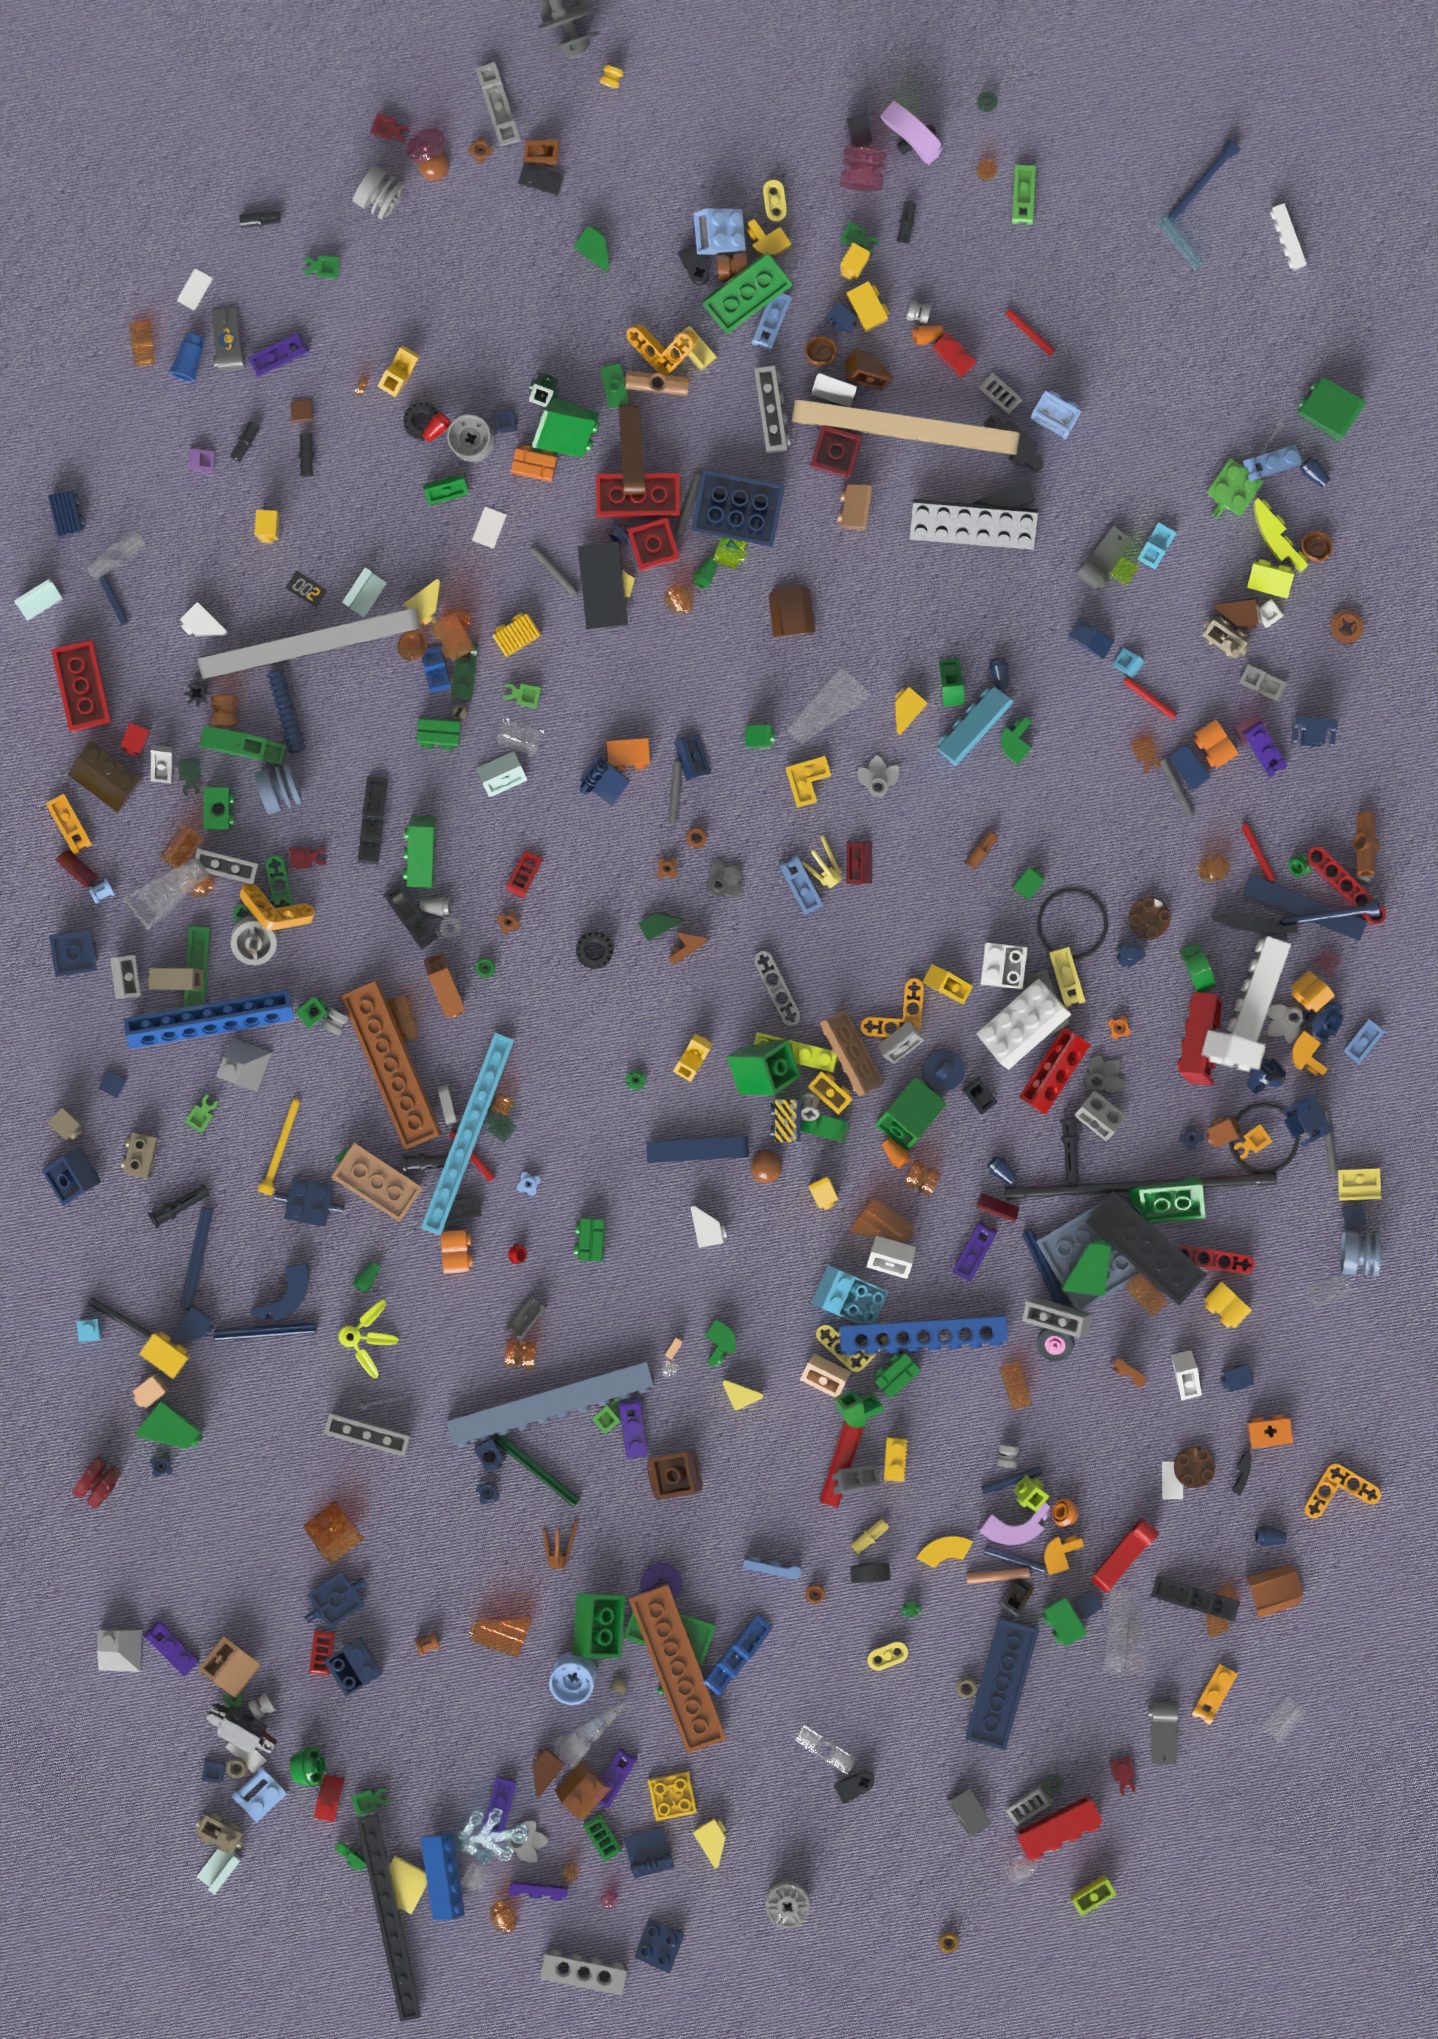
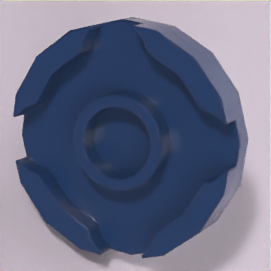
[1302,1001,1343,1043]
[923,1050,965,1092]
[1247,1054,1287,1094]

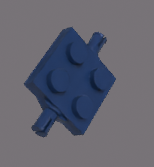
[273,1178,345,1227]
[304,1571,368,1629]

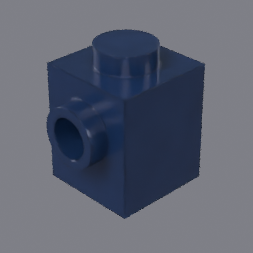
[1116,939,1146,968]

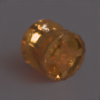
[490,1094,515,1117]

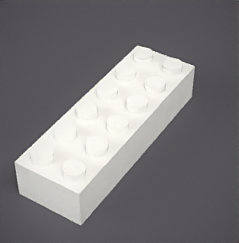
[1227,936,1291,1042]

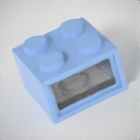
[694,208,746,255]
[1030,390,1081,439]

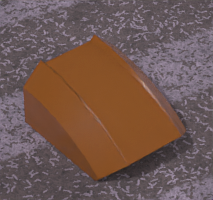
[1246,1564,1304,1618]

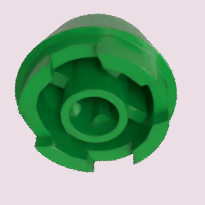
[290,1746,327,1788]

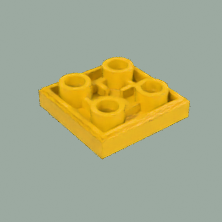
[648,1771,697,1821]

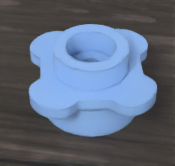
[517,1172,541,1196]

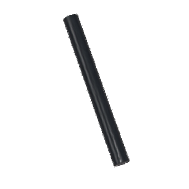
[87,1297,153,1340]

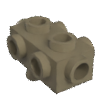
[1202,615,1251,659]
[195,1812,245,1853]

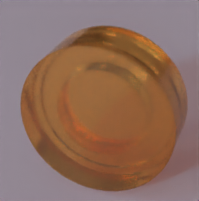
[353,375,368,397]

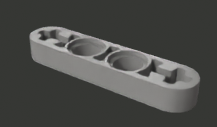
[754,951,800,1026]

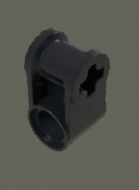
[678,244,709,286]
[833,1770,874,1804]

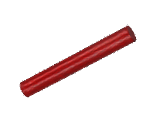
[1005,308,1056,356]
[1123,676,1178,720]
[1240,823,1276,882]
[449,1130,496,1182]

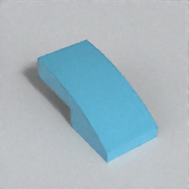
[1137,522,1177,569]

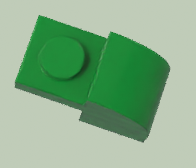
[1000,717,1032,765]
[1179,942,1216,993]
[800,1112,850,1143]
[705,1318,736,1368]
[835,1390,883,1428]

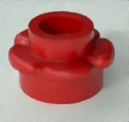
[508,1243,527,1264]

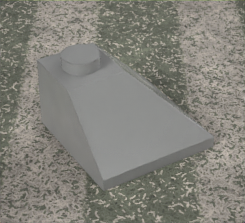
[216,1038,272,1092]
[97,1628,142,1672]

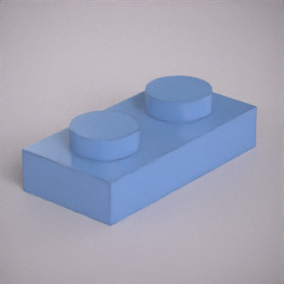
[1342,1019,1385,1064]

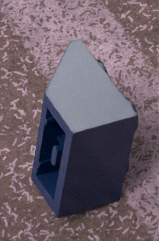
[324,1637,383,1697]

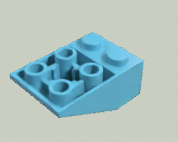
[811,1265,889,1325]

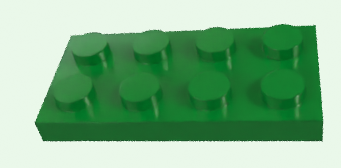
[701,251,793,334]
[623,1611,716,1665]

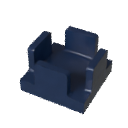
[1291,716,1338,747]
[49,929,98,977]
[1283,1094,1333,1146]

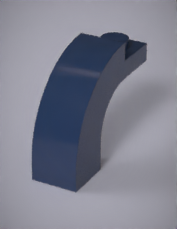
[250,1263,309,1321]

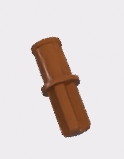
[964,831,998,870]

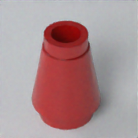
[421,412,451,442]

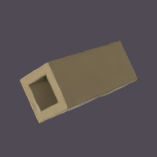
[148,968,204,991]

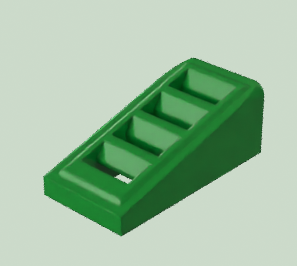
[583,1814,622,1862]

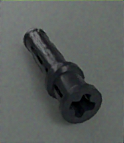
[1060,1118,1079,1182]
[402,1154,448,1173]
[148,1184,210,1229]

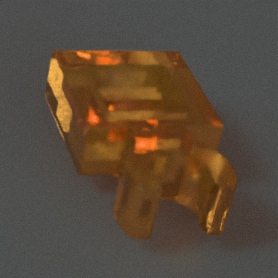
[1130,735,1160,774]

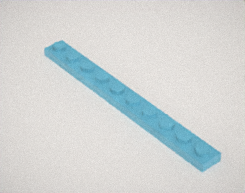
[421,1033,514,1235]

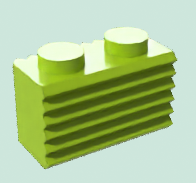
[1070,1875,1116,1916]

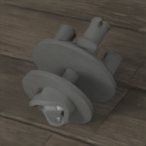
[537,0,599,59]

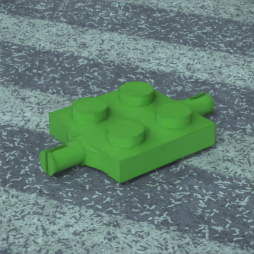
[1205,456,1264,519]

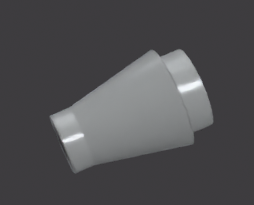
[420,896,452,917]

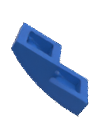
[420,645,451,693]

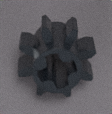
[184,681,211,707]

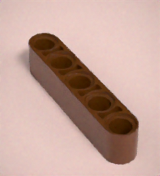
[619,405,645,495]

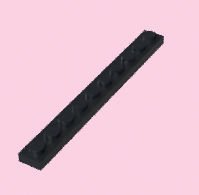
[357,1814,422,2022]

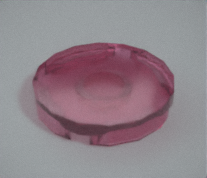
[406,128,446,163]

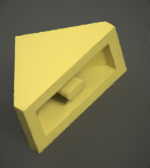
[723,1379,763,1411]

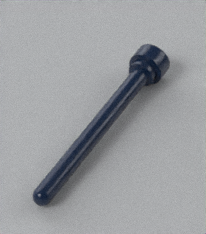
[1168,139,1241,221]
[1280,899,1381,926]

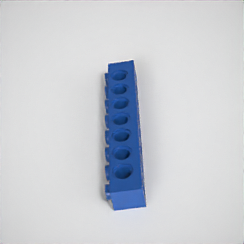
[124,990,295,1049]
[838,1316,1008,1355]

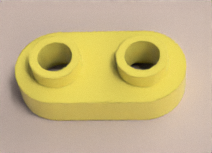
[763,180,787,223]
[867,1641,908,1671]

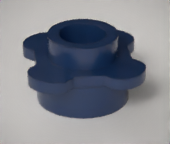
[609,524,629,545]
[1179,1125,1204,1150]
[150,1454,173,1477]
[476,1481,499,1504]

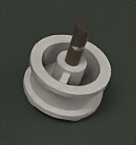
[231,915,278,965]

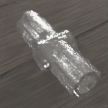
[84,530,145,581]
[794,1725,856,1774]

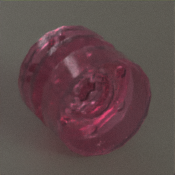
[840,147,886,191]

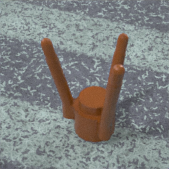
[542,1520,578,1569]

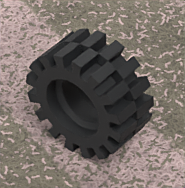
[403,401,439,441]
[576,931,613,969]

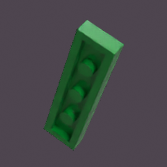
[183,926,210,1008]

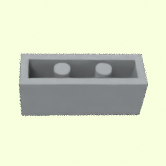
[192,849,260,885]
[1022,1297,1093,1338]

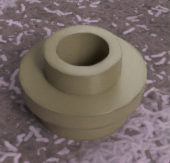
[956,1677,977,1699]
[226,1757,248,1779]

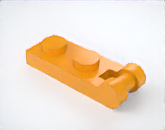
[46,794,93,855]
[1191,1663,1238,1725]

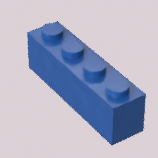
[420,1832,465,1920]

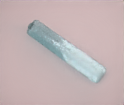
[1158,216,1203,270]

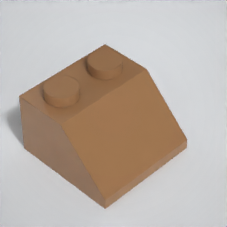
[837,484,872,531]

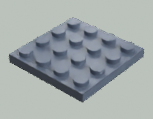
[1036,1201,1144,1311]

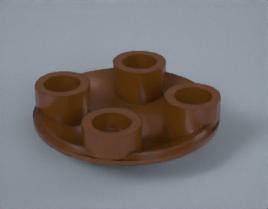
[1129,897,1171,939]
[1174,1447,1215,1488]

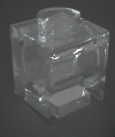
[460,1862,489,1893]

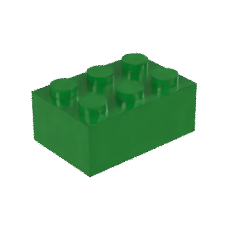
[573,1593,626,1658]

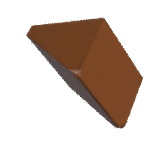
[290,400,313,423]

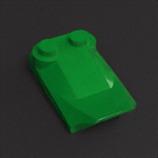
[1129,1176,1206,1223]

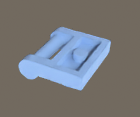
[231,1766,288,1822]

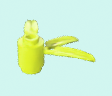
[338,1300,399,1378]

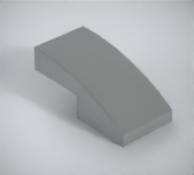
[1239,665,1287,703]

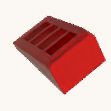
[506,850,543,898]
[309,1630,335,1676]

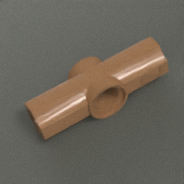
[624,371,689,396]

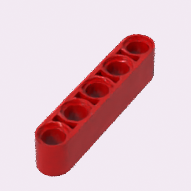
[1306,847,1386,925]

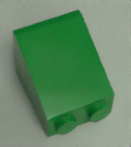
[1298,377,1367,442]
[532,396,600,458]
[726,1039,801,1095]
[875,1077,947,1151]
[1061,1239,1111,1296]
[135,1399,204,1449]

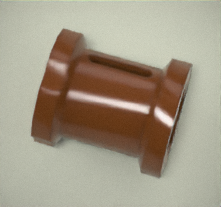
[415,1631,441,1656]

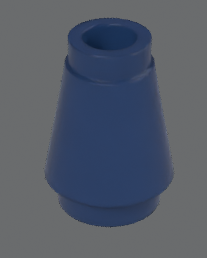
[1299,457,1330,487]
[988,658,1009,689]
[987,1155,1017,1186]
[1255,1525,1287,1546]

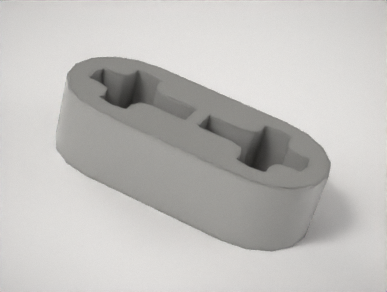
[437,1084,457,1125]

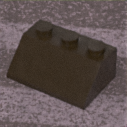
[68,741,143,813]

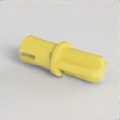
[850,1519,889,1554]

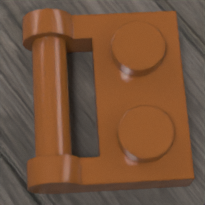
[1111,1356,1147,1387]

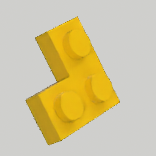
[785,756,831,808]

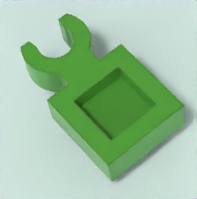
[503,684,541,709]
[185,1094,219,1133]

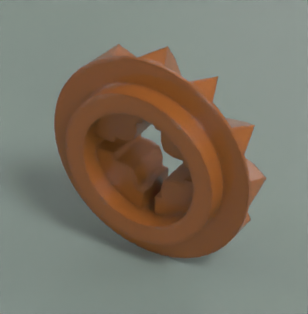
[1330,610,1364,644]

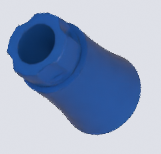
[168,333,205,382]

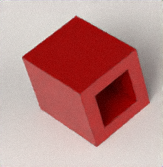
[120,723,151,756]

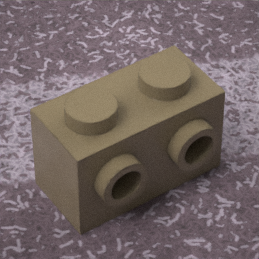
[121,1132,159,1179]

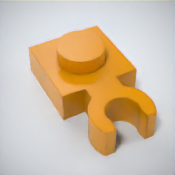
[1233,1125,1273,1159]

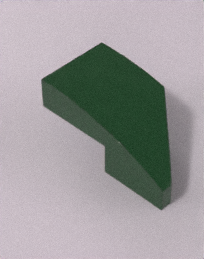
[638,912,685,941]

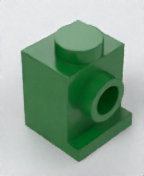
[295,997,329,1029]

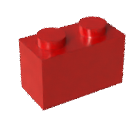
[932,332,977,379]

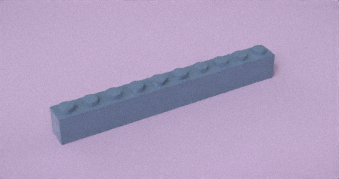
[446,1361,654,1448]

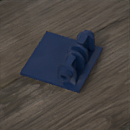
[580,755,630,806]
[623,1827,675,1879]
[634,1918,685,1974]

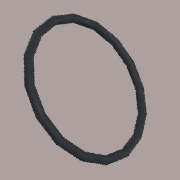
[1037,889,1108,959]
[1229,1103,1300,1173]

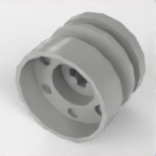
[352,165,406,221]
[447,414,495,463]
[765,1880,810,1929]

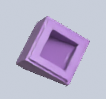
[188,448,215,472]

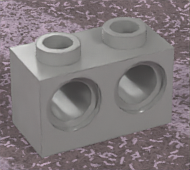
[1074,1090,1127,1141]

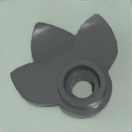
[707,858,743,897]
[1086,1055,1125,1093]

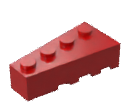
[1177,992,1223,1086]

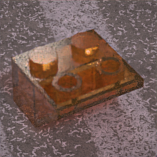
[303,1501,364,1564]

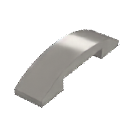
[475,62,520,146]

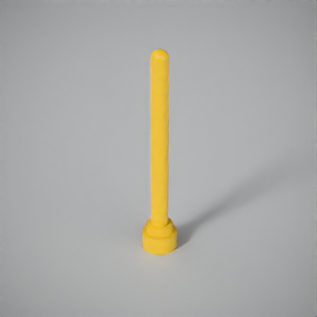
[257,1099,300,1196]

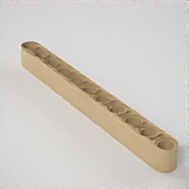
[792,400,1020,455]

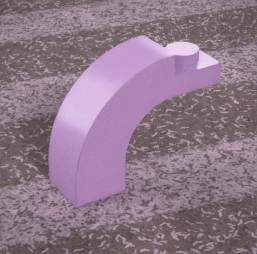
[880,100,942,165]
[978,1502,1051,1545]

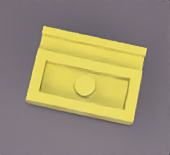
[1337,1168,1381,1201]

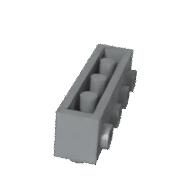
[754,366,790,454]

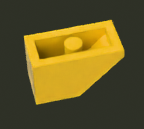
[895,687,928,736]
[922,964,973,1005]
[808,1177,838,1210]

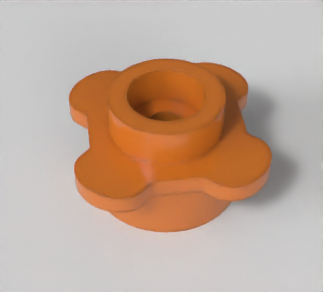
[1108,1016,1131,1039]

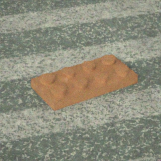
[820,1010,884,1097]
[330,1142,423,1222]

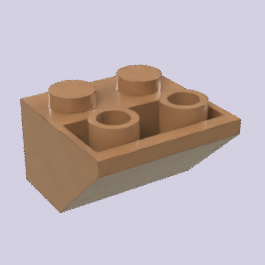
[198,1636,261,1698]

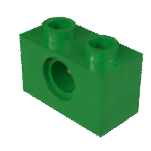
[203,787,235,830]

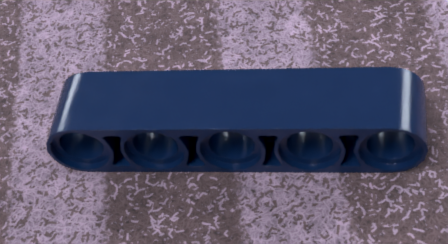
[646,1136,749,1163]

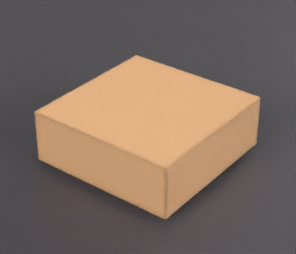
[665,1337,682,1359]

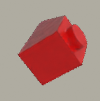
[313,1774,345,1822]

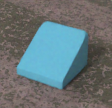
[1112,647,1144,678]

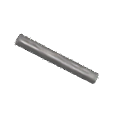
[530,546,579,597]
[1159,759,1194,818]
[668,762,682,825]
[1323,1111,1337,1174]

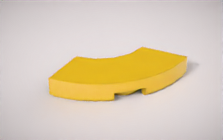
[916,1536,973,1568]

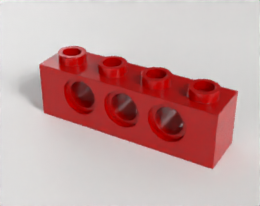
[1019,1027,1091,1115]

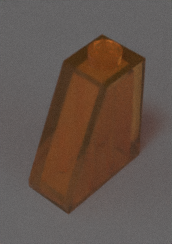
[849,1197,915,1243]
[469,1615,533,1658]

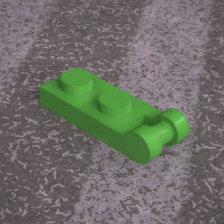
[1012,165,1036,225]

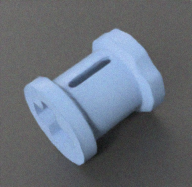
[88,878,115,904]

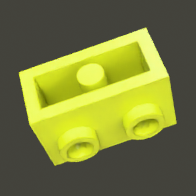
[1247,559,1295,598]

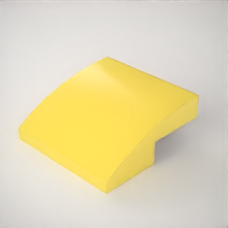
[390,1855,427,1914]

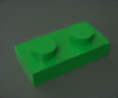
[423,474,469,505]

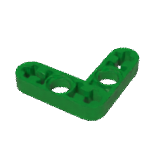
[233,856,293,922]

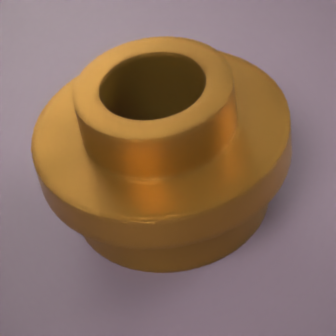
[938,1932,959,1953]

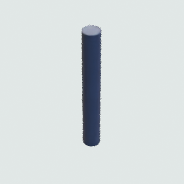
[94,566,129,625]
[981,1466,1043,1495]
[984,1546,1046,1573]

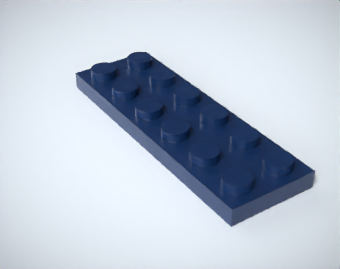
[965,1618,1039,1751]

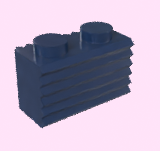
[48,490,86,538]

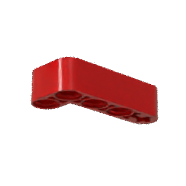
[1176,1245,1255,1274]
[1090,1517,1160,1593]

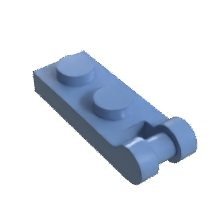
[751,293,792,352]
[1243,444,1302,481]
[778,854,823,915]
[742,1556,801,1579]

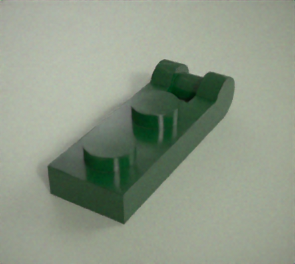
[450,641,479,702]

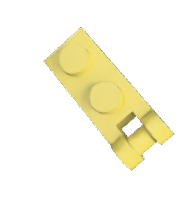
[1048,946,1085,1008]

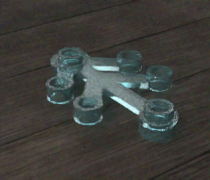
[453,1809,529,1864]

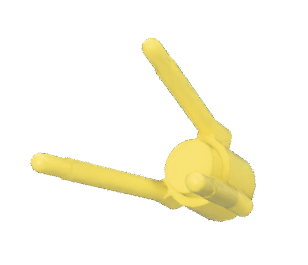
[802,835,843,888]

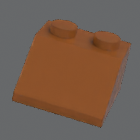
[554,1759,611,1819]

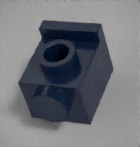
[825,302,858,334]

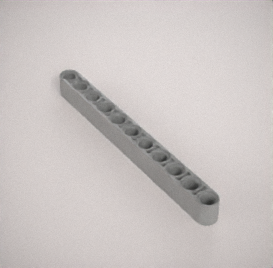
[197,607,421,679]

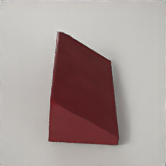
[847,842,872,884]
[56,850,98,888]
[976,1193,1019,1222]

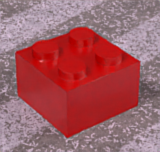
[627,518,680,572]

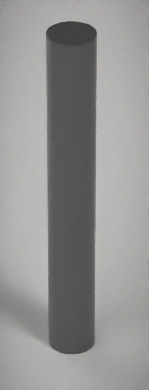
[675,474,702,536]

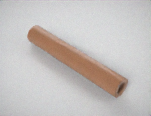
[966,1567,1030,1584]

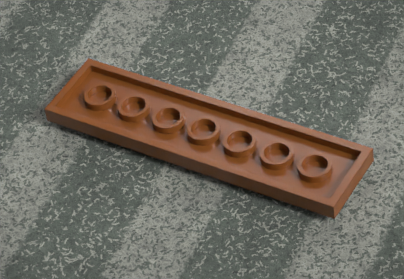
[341,980,442,1150]
[629,1584,727,1753]

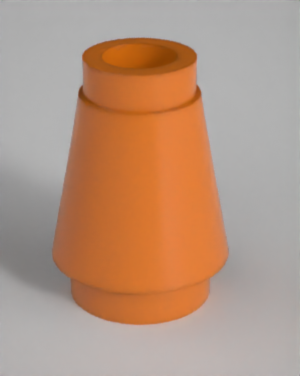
[912,324,944,346]
[882,1138,911,1169]

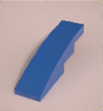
[703,1614,773,1695]

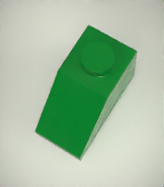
[574,226,610,274]
[939,658,964,706]

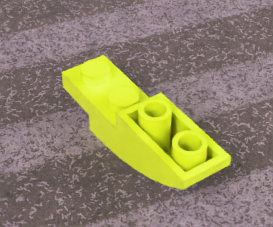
[1253,498,1308,573]
[754,1032,838,1073]

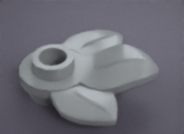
[858,755,899,797]
[1267,1004,1304,1043]
[506,1821,548,1863]

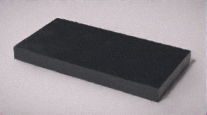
[578,542,628,629]

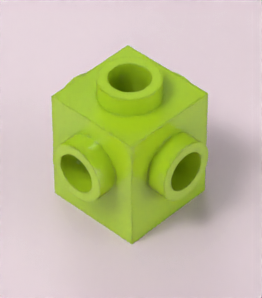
[1013,1475,1050,1512]

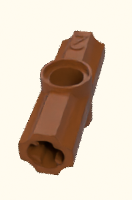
[1352,812,1380,877]

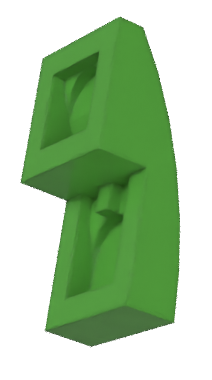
[591,1397,634,1434]

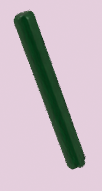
[495,1435,580,1507]

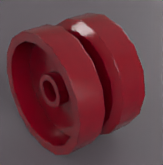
[71,1456,122,1510]

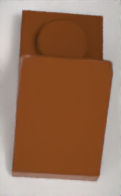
[523,140,560,166]
[669,932,708,965]

